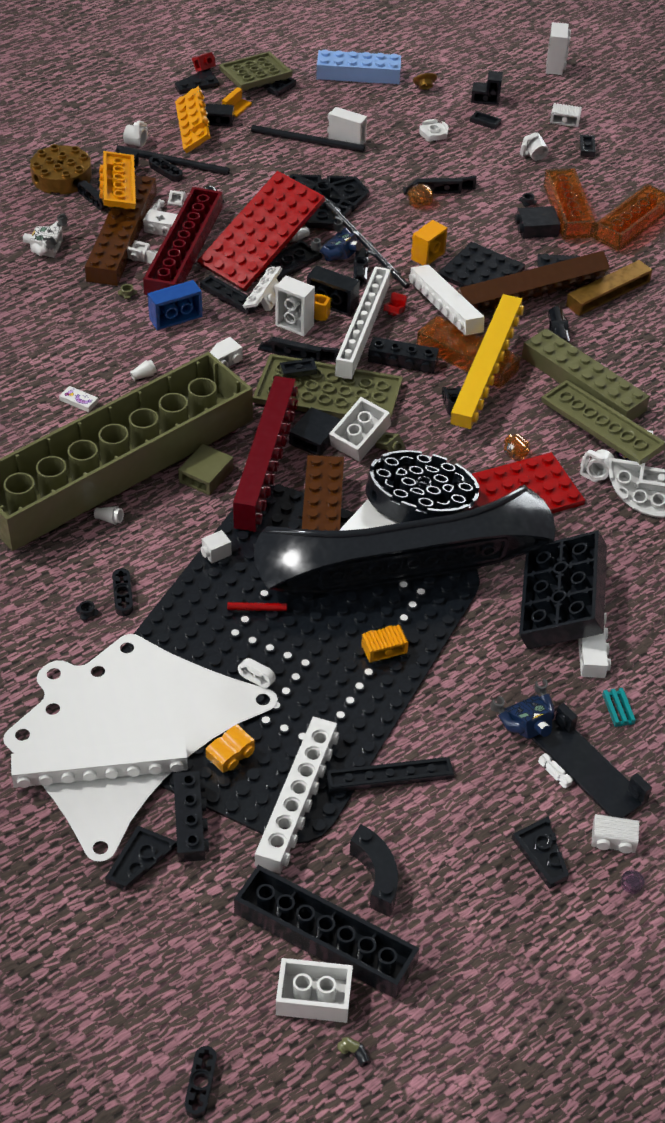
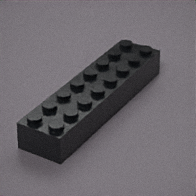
[234,865,420,999]

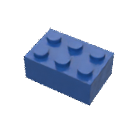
[147,280,203,330]

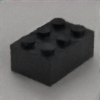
[307,265,360,317]

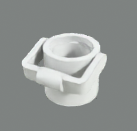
[123,121,148,147]
[520,132,549,161]
[580,449,614,482]

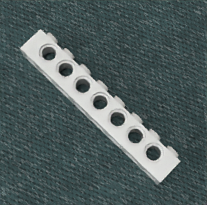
[255,717,339,874]

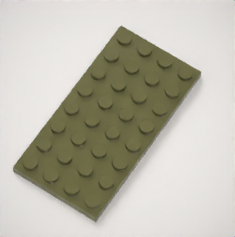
[253,354,403,419]

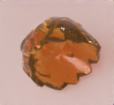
[407,184,434,208]

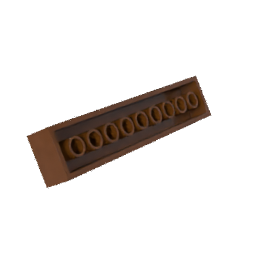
[85,175,157,286]
[457,250,610,313]

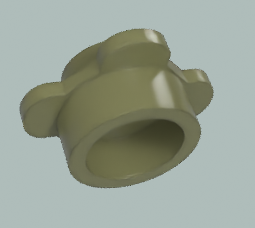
[118,284,137,299]

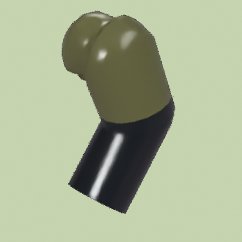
[337,1037,371,1067]

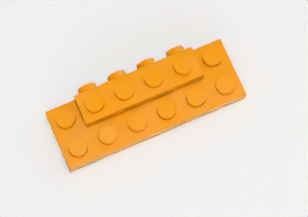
[175,86,211,153]
[99,151,136,209]

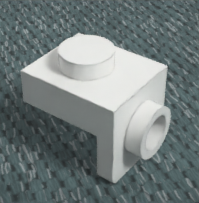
[127,240,150,262]

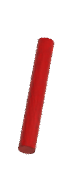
[227,602,287,611]

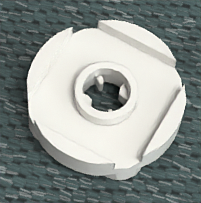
[419,119,449,142]

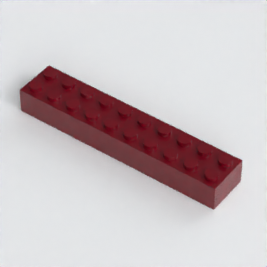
[143,187,223,295]
[233,376,298,532]

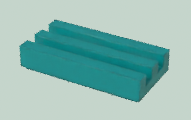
[602,688,636,727]

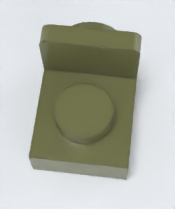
[375,432,406,452]

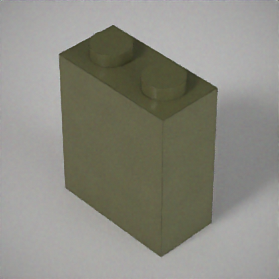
[178,444,234,496]

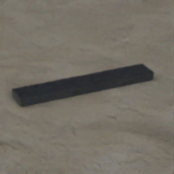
[325,757,454,793]

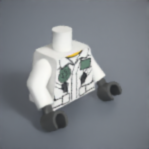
[23,213,68,257]

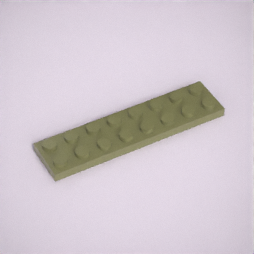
[541,380,665,465]

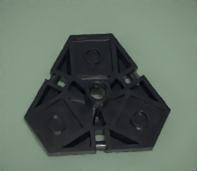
[289,174,370,228]

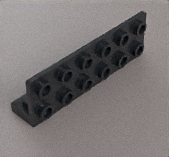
[531,703,652,818]

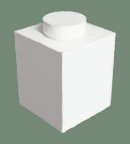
[200,530,232,564]

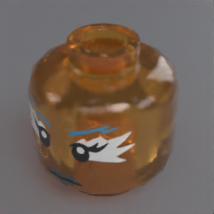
[504,433,530,460]

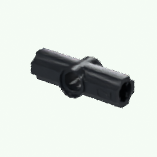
[353,248,369,287]
[548,306,570,343]

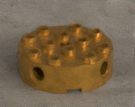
[30,144,92,195]

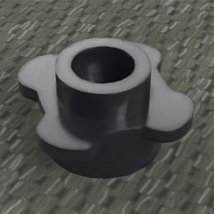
[519,193,537,207]
[76,601,99,621]

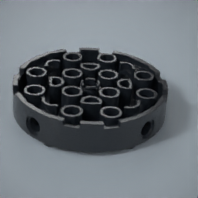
[365,450,479,523]

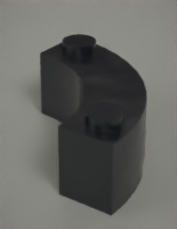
[350,824,398,917]

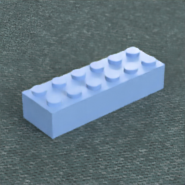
[316,50,401,84]

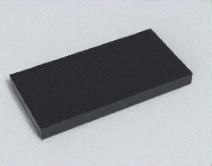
[261,240,322,282]

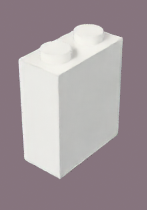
[327,107,367,145]

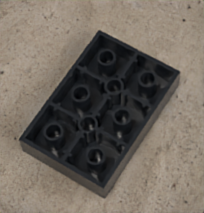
[519,530,607,650]

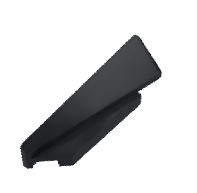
[403,176,477,195]
[258,337,340,363]

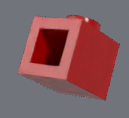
[192,52,216,72]

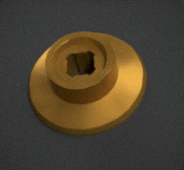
[413,73,438,90]

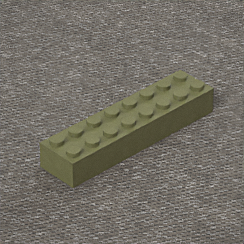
[521,328,650,421]

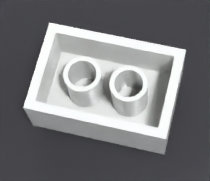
[546,22,571,75]
[275,276,315,336]
[329,397,391,462]
[276,958,353,1023]

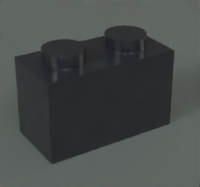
[205,104,234,127]

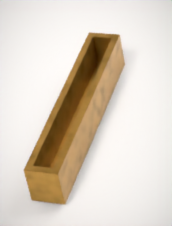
[566,260,652,316]

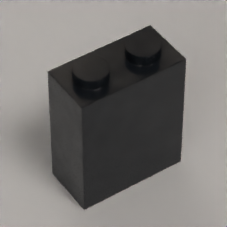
[514,206,561,239]
[289,407,341,456]

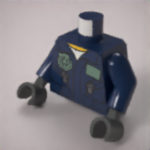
[311,219,362,261]
[490,679,554,739]

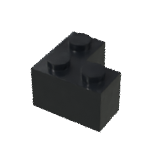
[471,71,503,106]

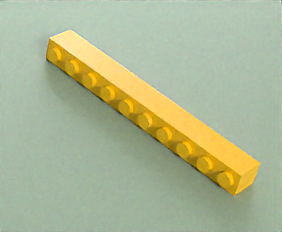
[451,294,524,429]

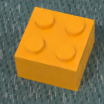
[411,220,448,265]

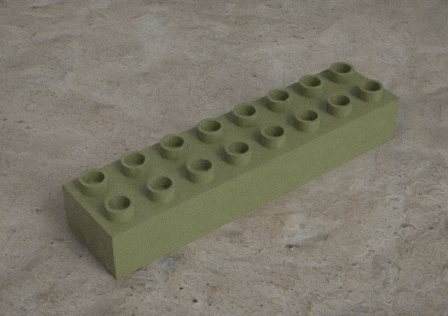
[0,352,253,551]

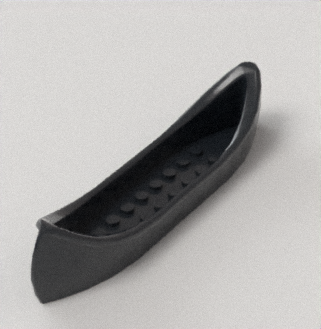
[254,485,556,593]

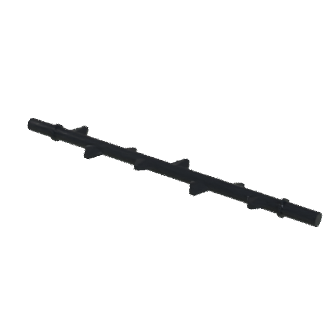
[318,192,410,289]

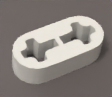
[238,658,276,688]

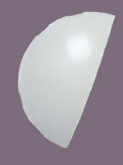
[608,458,665,518]

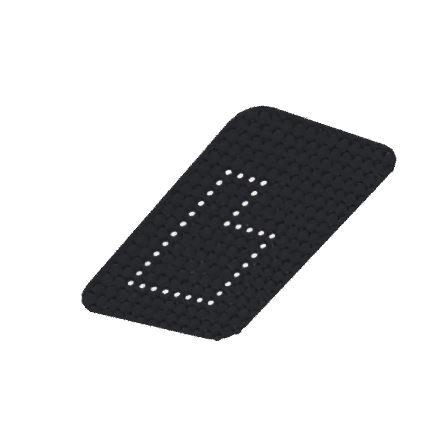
[99,484,480,844]

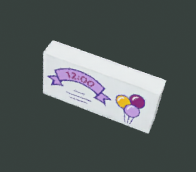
[59,386,99,412]

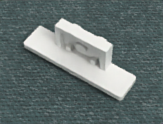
[243,266,282,311]

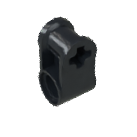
[442,386,461,415]

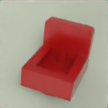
[383,292,408,316]

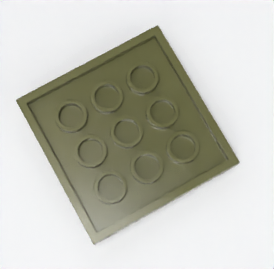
[219,51,293,91]

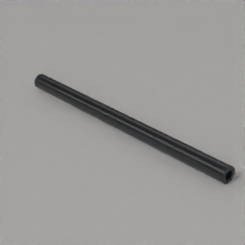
[251,125,365,152]
[116,145,230,175]

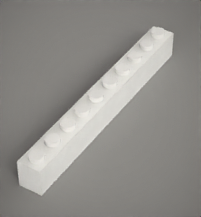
[335,267,391,379]

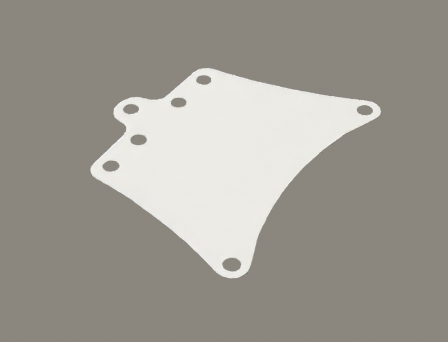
[3,634,278,862]

